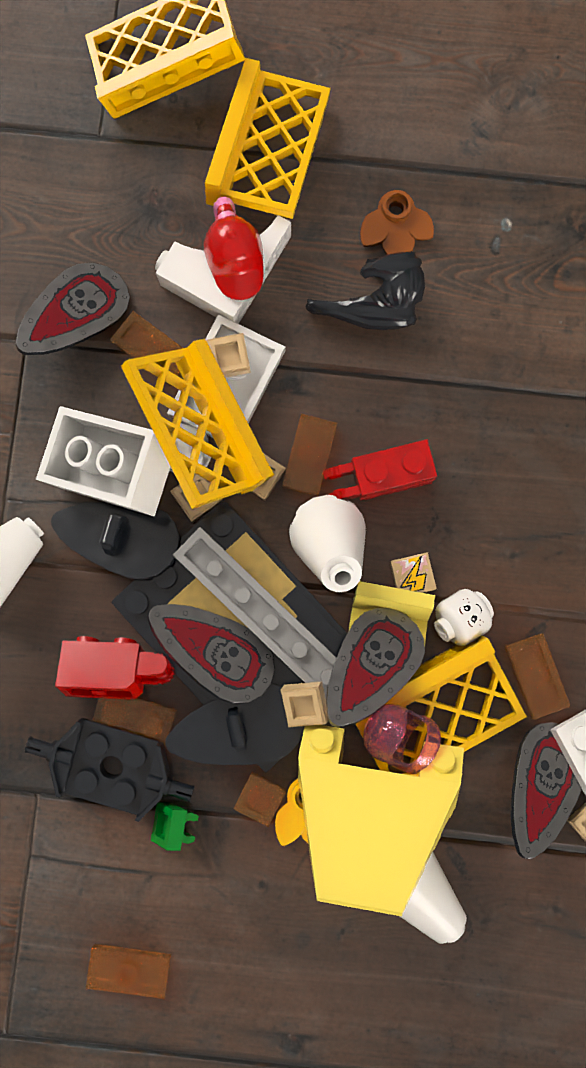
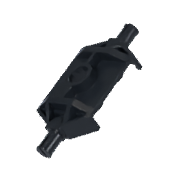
[25,718,195,822]

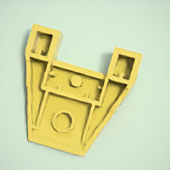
[298,725,464,916]

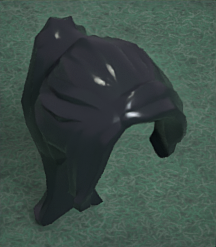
[305,251,425,330]

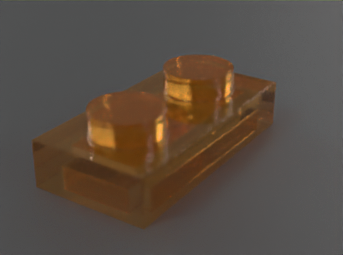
[92,698,177,747]

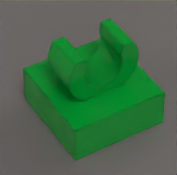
[151,802,199,851]

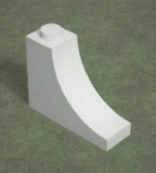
[155,215,291,324]

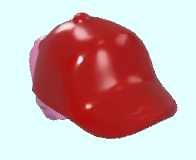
[204,197,264,300]

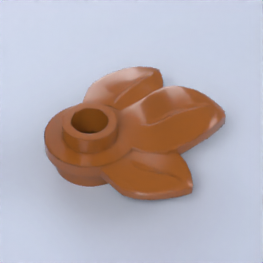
[360,190,434,255]

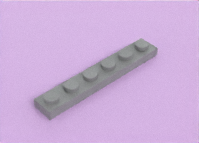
[173,527,336,698]

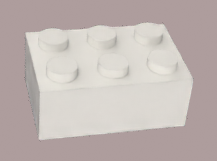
[36,406,178,516]

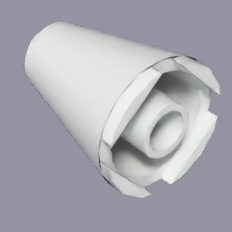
[289,495,366,592]
[0,517,44,607]
[400,852,467,944]

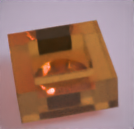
[233,772,286,827]

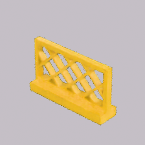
[85,0,246,119]
[205,58,331,219]
[121,339,274,509]
[355,635,527,777]

